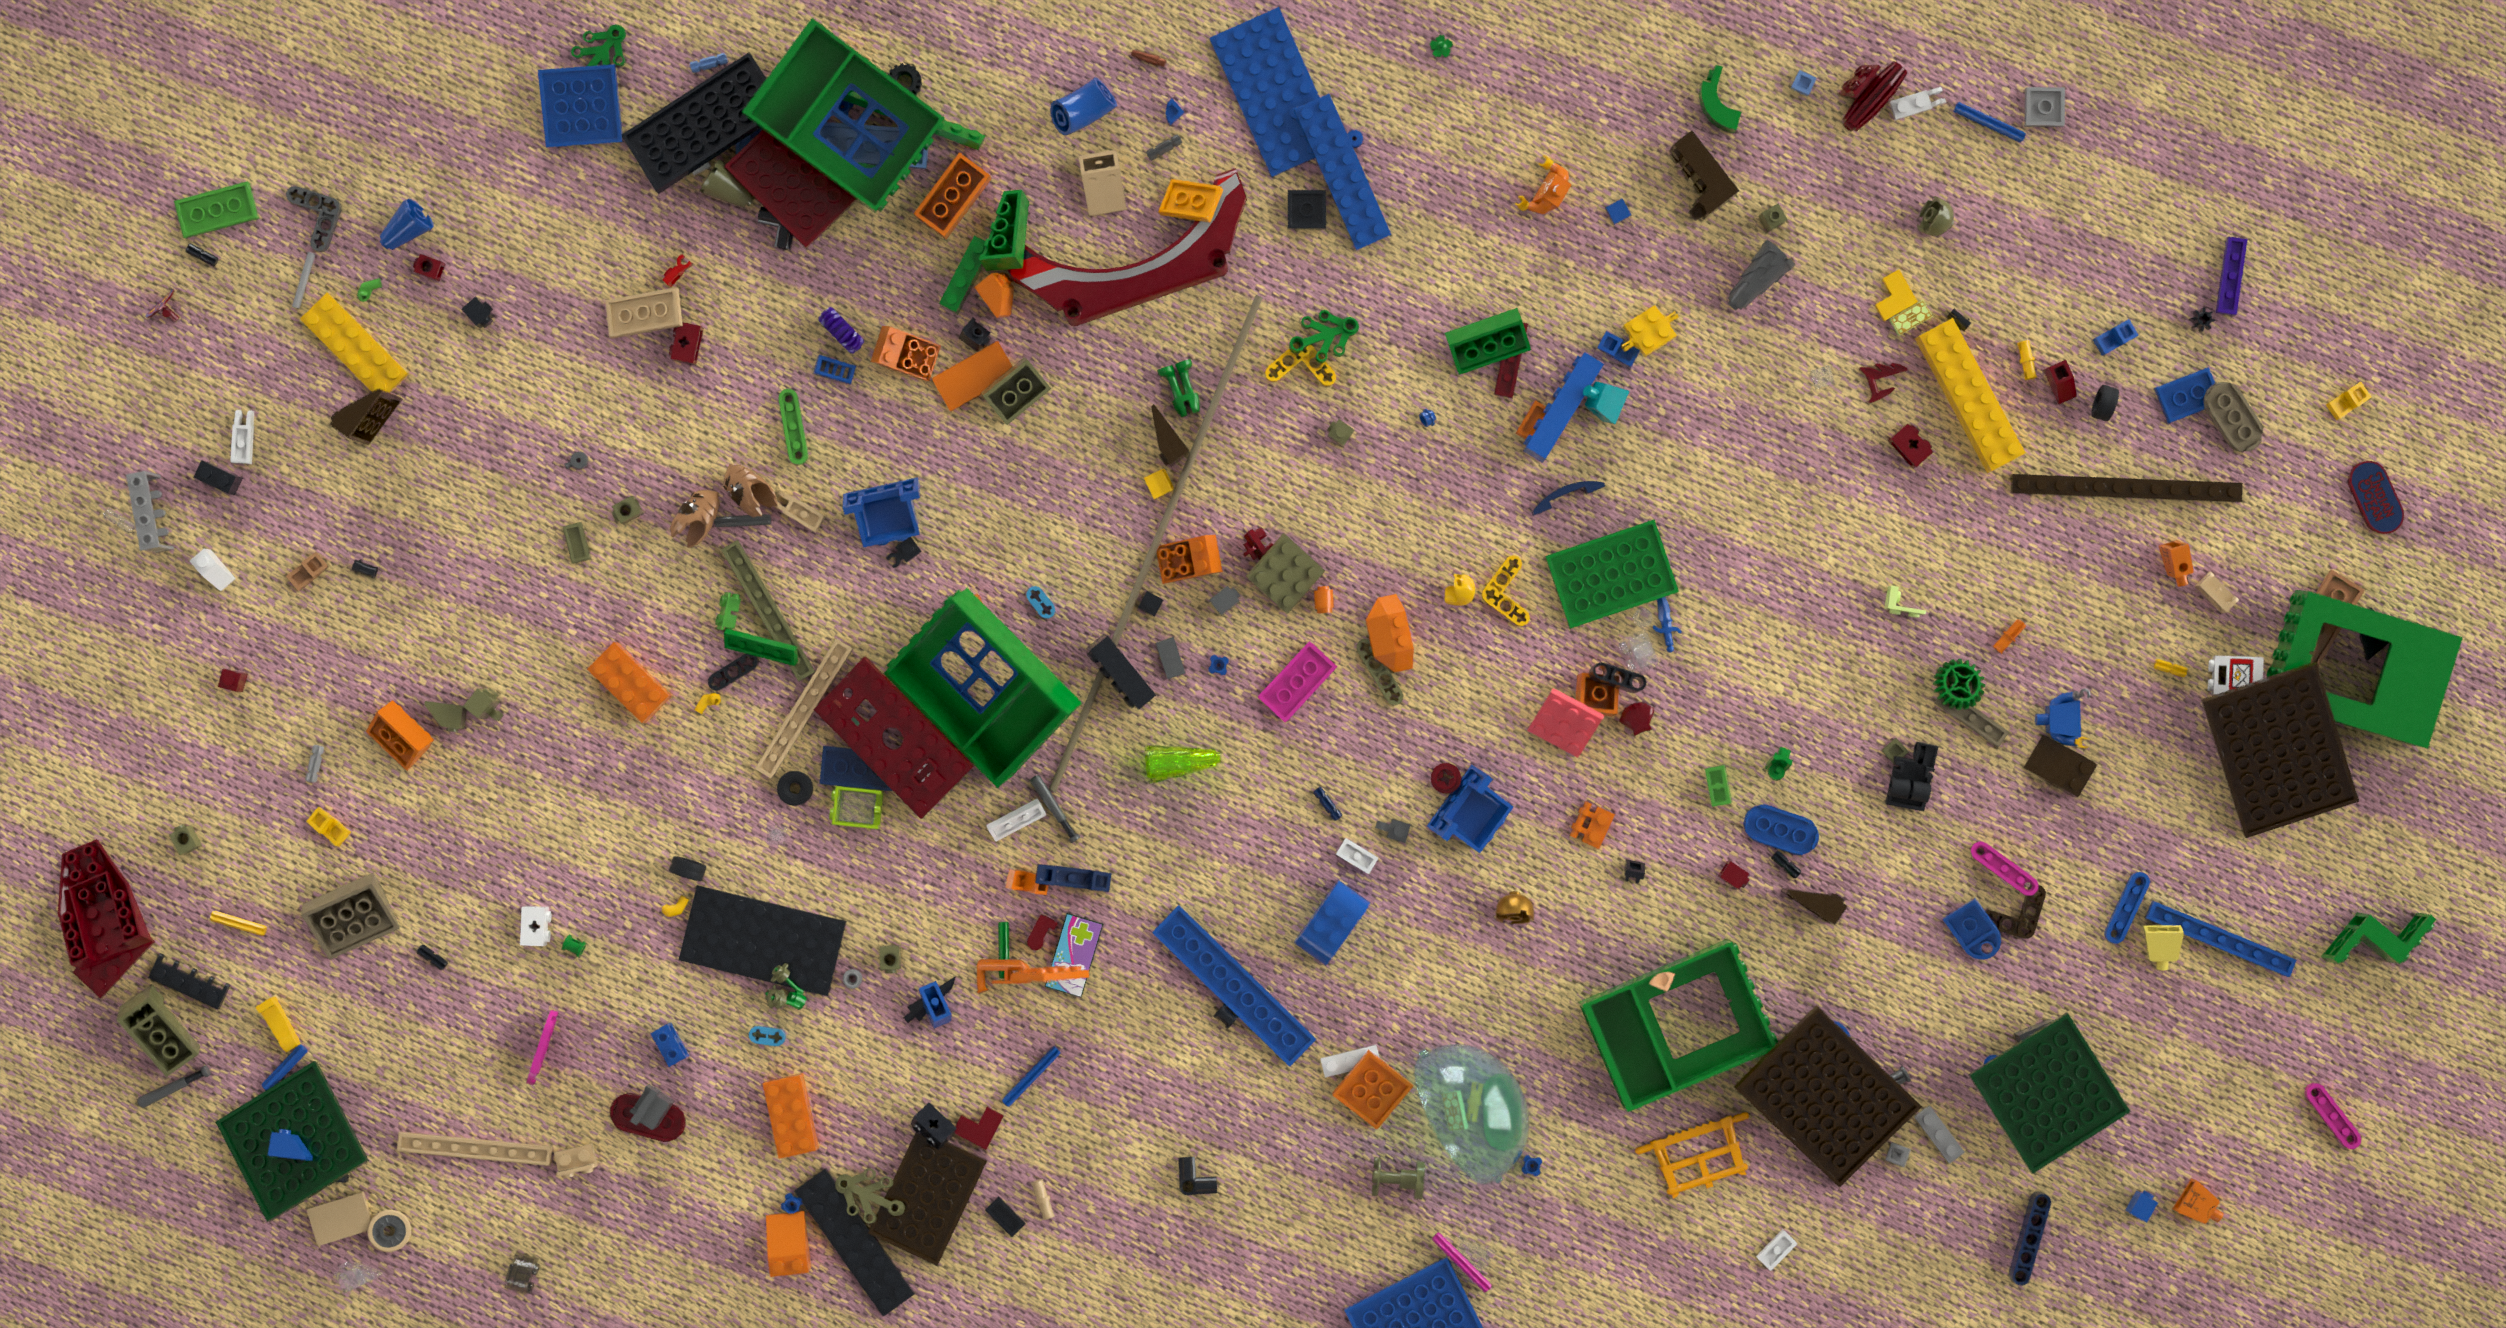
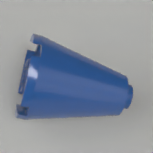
[380,198,434,250]

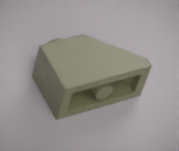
[424,701,467,732]

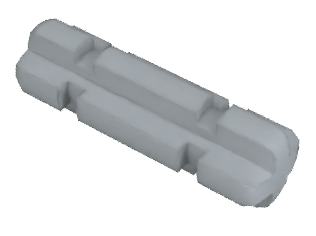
[305,745,324,783]

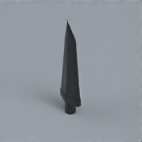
[903,976,956,1023]

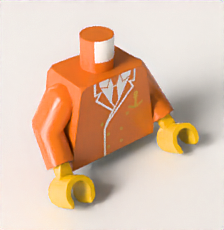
[1515,155,1572,214]

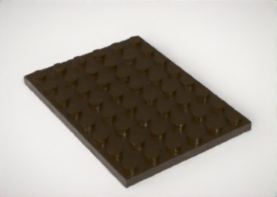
[2201,661,2359,838]
[1734,1005,1922,1188]

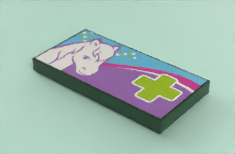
[1045,913,1104,998]

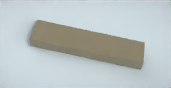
[1934,693,2009,748]

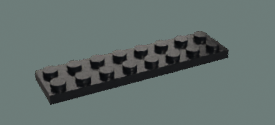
[794,1168,915,1317]

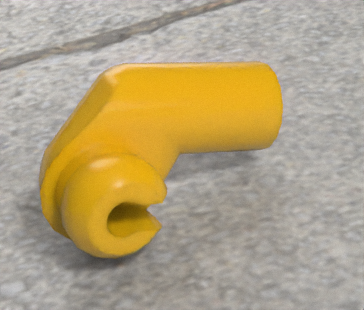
[661,895,690,917]

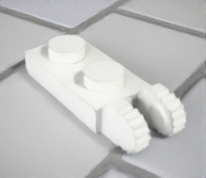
[1889,87,1946,120]
[230,410,254,464]

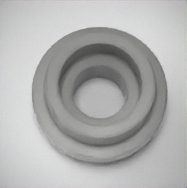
[843,969,862,989]

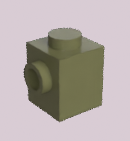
[1327,419,1354,447]

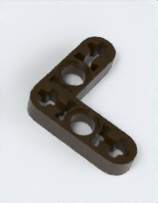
[1985,885,2046,939]

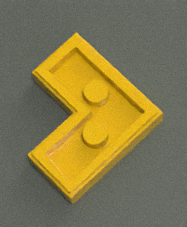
[1874,269,1918,321]

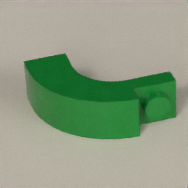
[1699,65,1742,134]

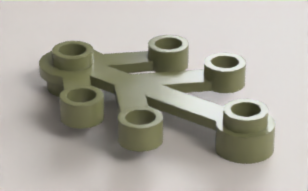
[835,1168,905,1224]

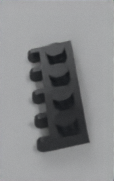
[148,953,231,1009]

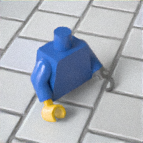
[2035,688,2091,749]

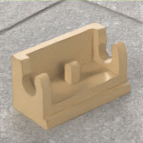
[2195,571,2239,613]

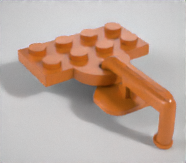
[977,959,1089,993]

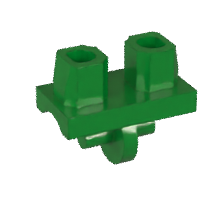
[1765,747,1793,781]

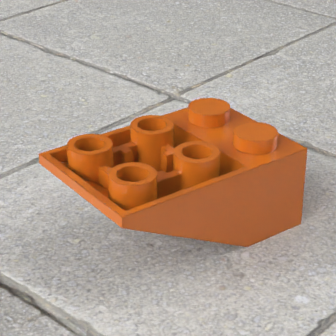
[870,326,941,382]
[1156,535,1223,584]

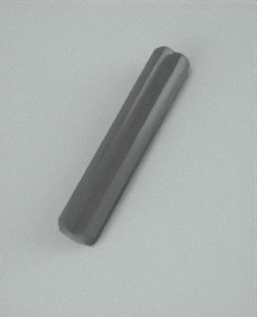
[714,514,772,527]

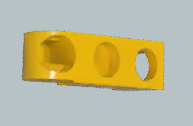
[255,996,300,1052]

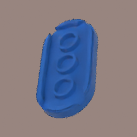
[1743,804,1819,855]

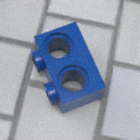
[650,1022,690,1067]

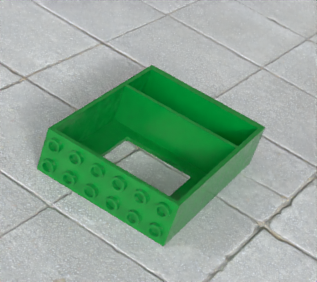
[2266,590,2463,749]
[1578,939,1778,1112]

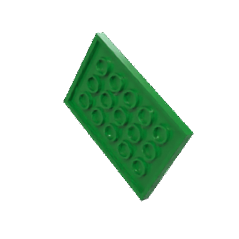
[1545,519,1679,629]

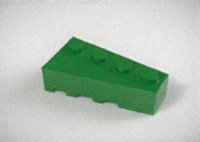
[979,190,1029,271]

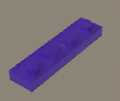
[2215,237,2248,316]

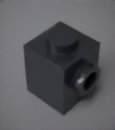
[461,296,495,328]

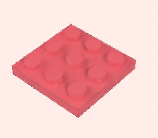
[1527,688,1604,758]

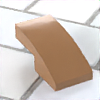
[286,552,329,592]

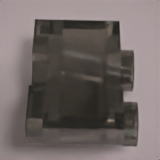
[504,1252,540,1295]

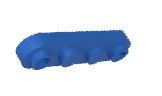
[2104,872,2150,944]

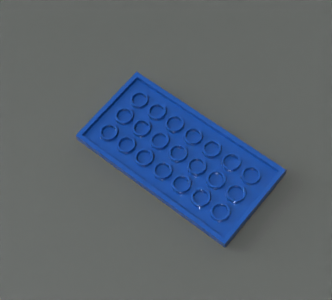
[1209,7,1320,177]

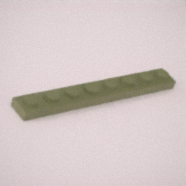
[721,540,816,682]

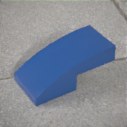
[2093,319,2139,356]
[1597,331,1640,368]

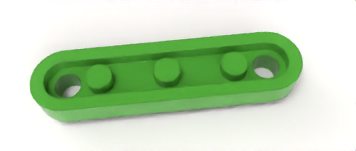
[778,389,809,465]

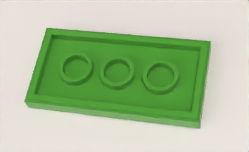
[174,181,259,239]

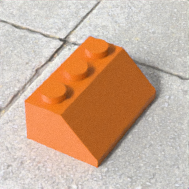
[366,700,434,771]

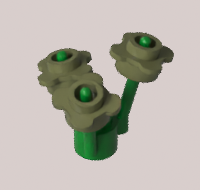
[765,963,806,1010]

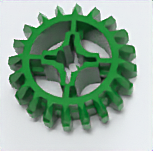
[1932,659,1986,710]

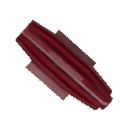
[1839,61,1908,132]

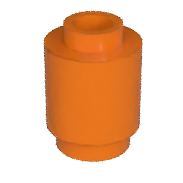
[1314,586,1334,614]

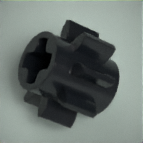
[2189,308,2215,332]

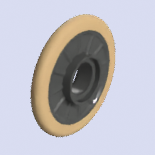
[367,1210,411,1252]

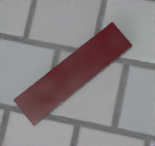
[1494,323,1528,399]

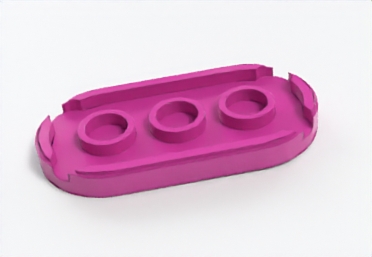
[526,1010,559,1085]

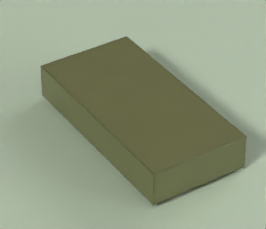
[563,522,591,564]

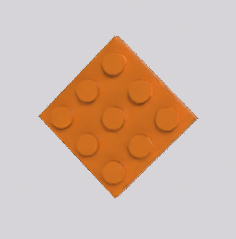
[1332,1049,1414,1130]

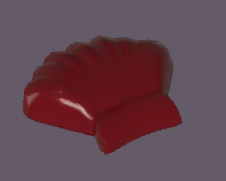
[1619,702,1655,736]

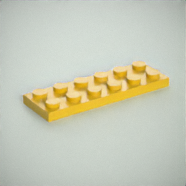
[300,292,409,393]

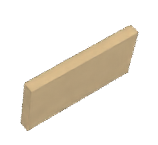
[605,287,683,339]

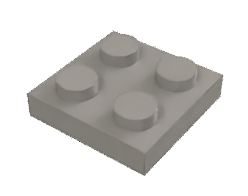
[2025,87,2065,127]

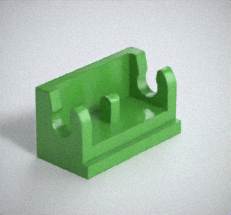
[1705,765,1732,807]

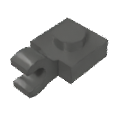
[1375,819,1411,843]

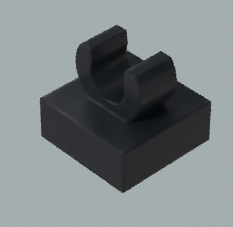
[1624,859,1645,884]

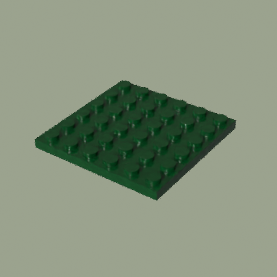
[1968,1012,2131,1174]
[216,1061,369,1222]

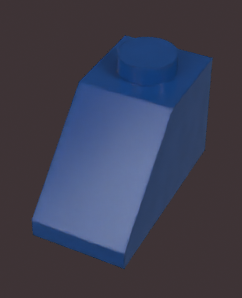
[918,981,952,1029]
[268,1129,313,1161]

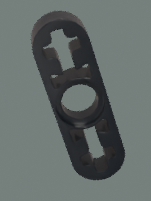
[708,654,759,691]

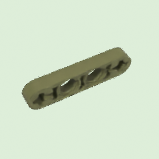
[1356,639,1403,705]

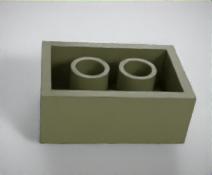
[981,357,1051,425]

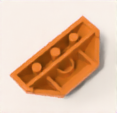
[1365,594,1414,673]

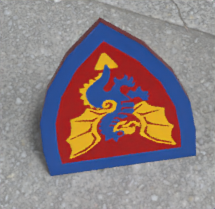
[145,289,180,323]

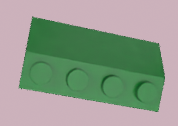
[1445,308,1531,375]

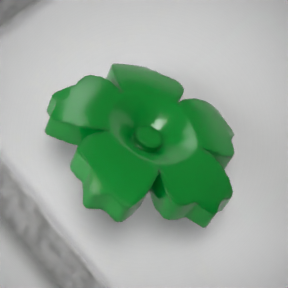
[1429,35,1453,58]

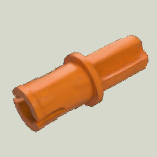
[1992,619,2026,654]

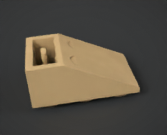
[1078,150,1127,216]

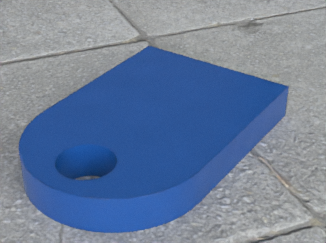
[1943,898,2001,960]

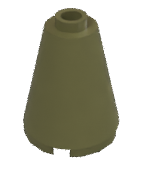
[699,159,755,208]

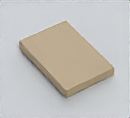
[306,1192,372,1246]

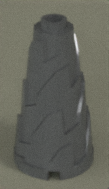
[1728,239,1796,311]

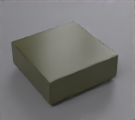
[1881,738,1909,765]

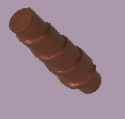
[1131,50,1167,67]

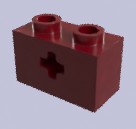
[669,322,704,365]
[1887,424,1933,469]

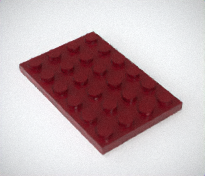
[724,130,857,249]

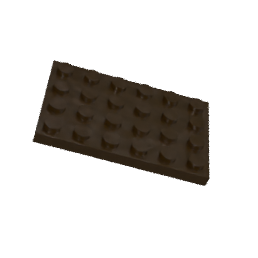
[868,1132,988,1266]

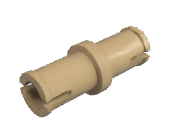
[1031,1179,1055,1220]

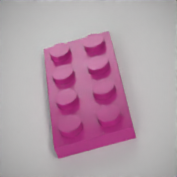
[1258,641,1337,723]

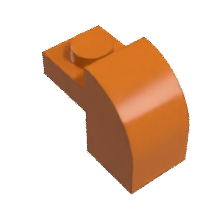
[1005,869,1049,895]

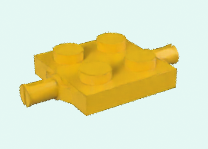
[1621,305,1679,357]

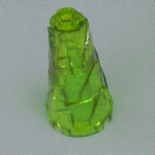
[1145,745,1221,784]

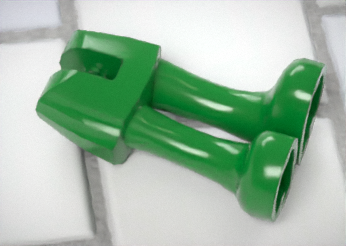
[1157,359,1200,418]

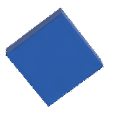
[1605,198,1631,225]

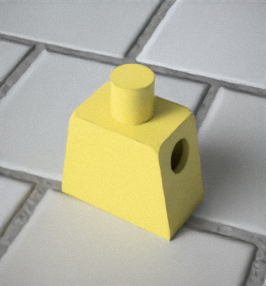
[2143,925,2184,971]

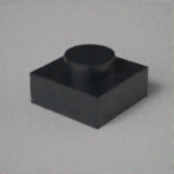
[1138,591,1164,617]

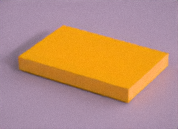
[1158,179,1223,223]

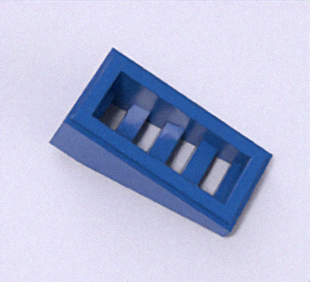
[813,355,856,385]

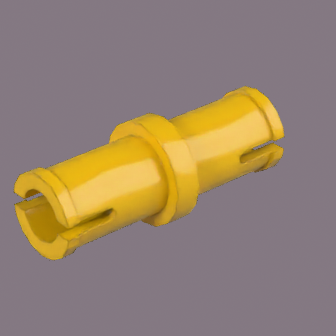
[2017,340,2037,380]

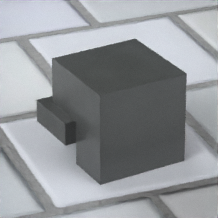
[629,1084,675,1130]

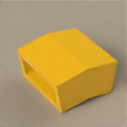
[1144,468,1175,500]

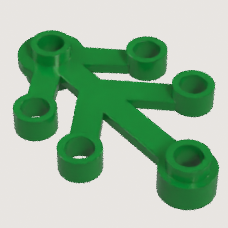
[571,24,626,67]
[1289,310,1359,363]

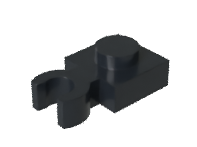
[886,537,922,568]

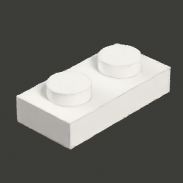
[1336,838,1378,874]
[1756,1229,1798,1271]

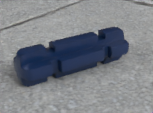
[1313,787,1342,821]

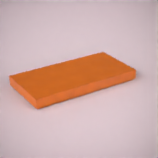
[931,341,1013,412]

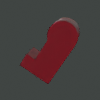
[1027,914,1059,950]

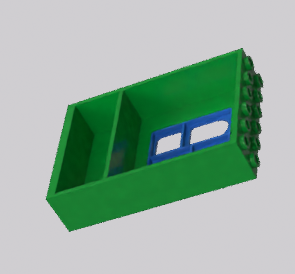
[742,18,945,213]
[883,588,1082,788]

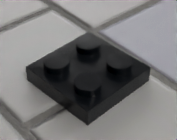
[1288,190,1326,229]

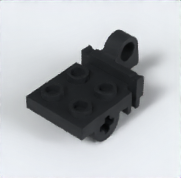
[1885,741,1939,811]

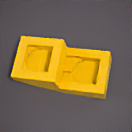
[2326,382,2371,420]
[306,807,351,847]

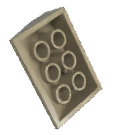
[301,873,400,960]

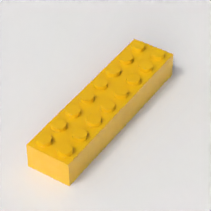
[1915,318,2026,473]

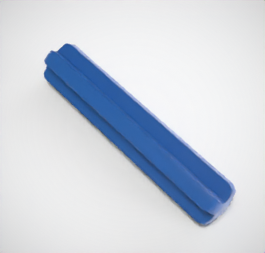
[262,1044,308,1090]

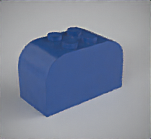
[1294,879,1370,966]

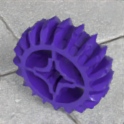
[818,307,864,354]

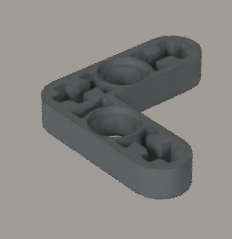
[286,186,342,252]

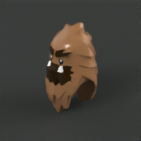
[723,464,778,517]
[670,490,720,548]

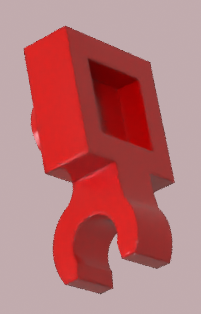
[662,254,692,287]

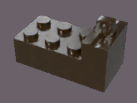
[1669,130,1739,221]

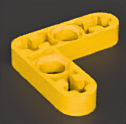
[1265,343,1336,386]
[1481,555,1530,626]

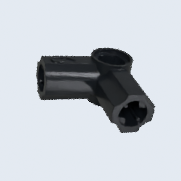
[758,207,794,250]
[1178,1157,1217,1196]

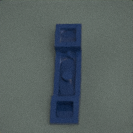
[1532,481,1605,516]
[1035,864,1112,892]

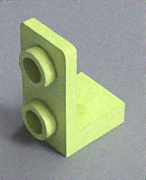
[1884,586,1926,618]

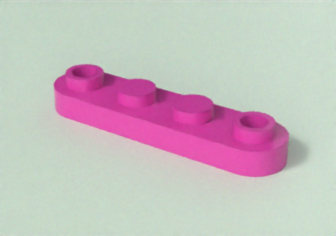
[1970,841,2039,896]
[2304,1083,2361,1149]

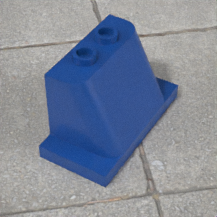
[843,477,920,548]
[1426,764,1514,853]

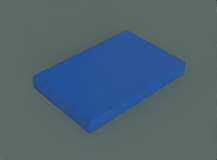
[2154,367,2215,424]

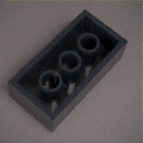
[1086,634,1156,710]

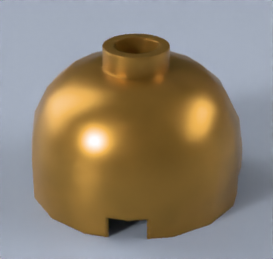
[1496,891,1534,924]

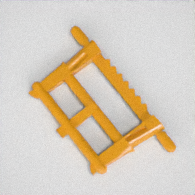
[1635,1112,1749,1199]

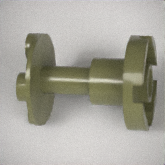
[1372,1157,1425,1200]

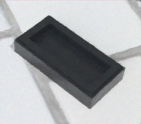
[985,1196,1026,1237]

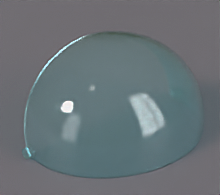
[1415,1044,1529,1184]

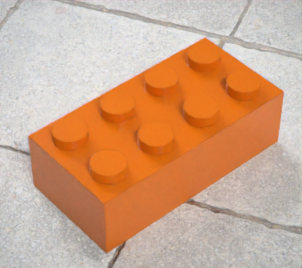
[913,152,992,240]
[587,642,672,723]
[762,1073,819,1159]

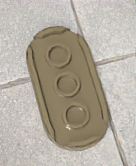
[2204,382,2263,452]

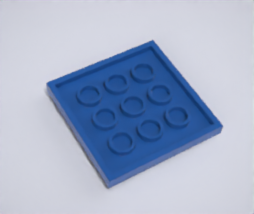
[538,64,623,147]

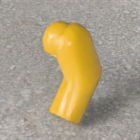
[694,693,721,714]

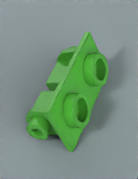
[715,592,741,631]

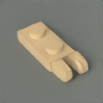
[775,490,826,533]

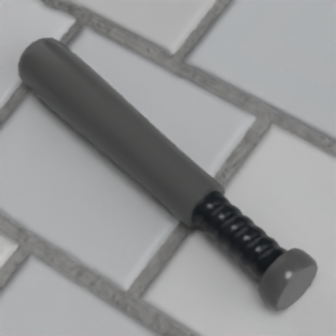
[1030,775,1080,843]
[137,1065,211,1108]

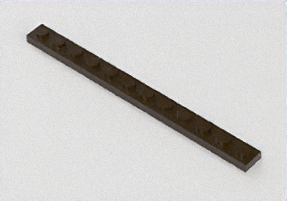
[2011,474,2243,502]

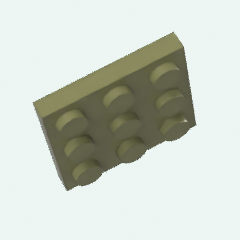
[1246,533,1325,614]

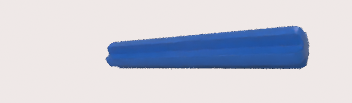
[1954,102,2026,142]
[1002,1046,1061,1107]

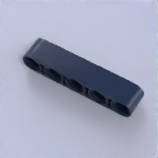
[2009,1191,2051,1286]

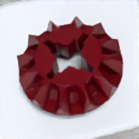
[1431,763,1461,794]

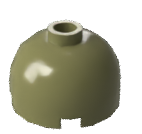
[1917,196,1954,236]

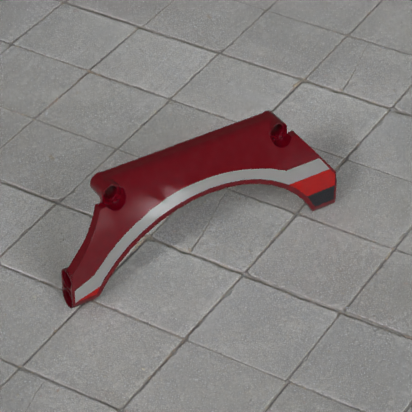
[1008,168,1247,327]

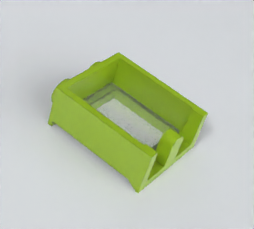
[829,786,884,829]

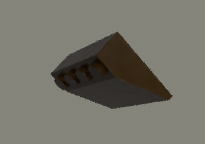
[329,389,402,445]

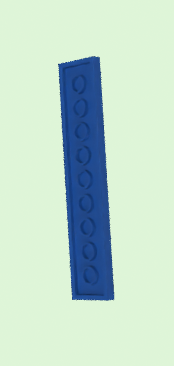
[1152,905,1316,1067]

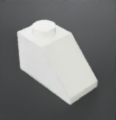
[190,549,236,591]

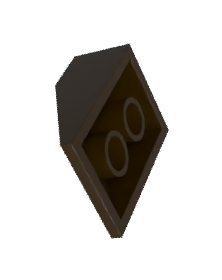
[1151,404,1190,467]
[2023,735,2098,798]
[1781,888,1848,925]

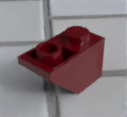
[2043,360,2077,404]

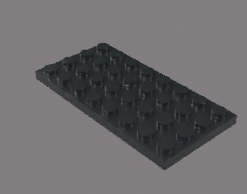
[622,52,767,194]
[679,885,847,996]

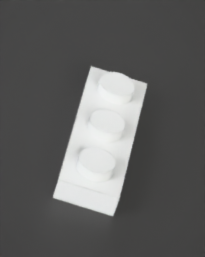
[986,798,1047,841]
[1320,1045,1379,1078]

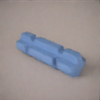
[690,53,728,73]

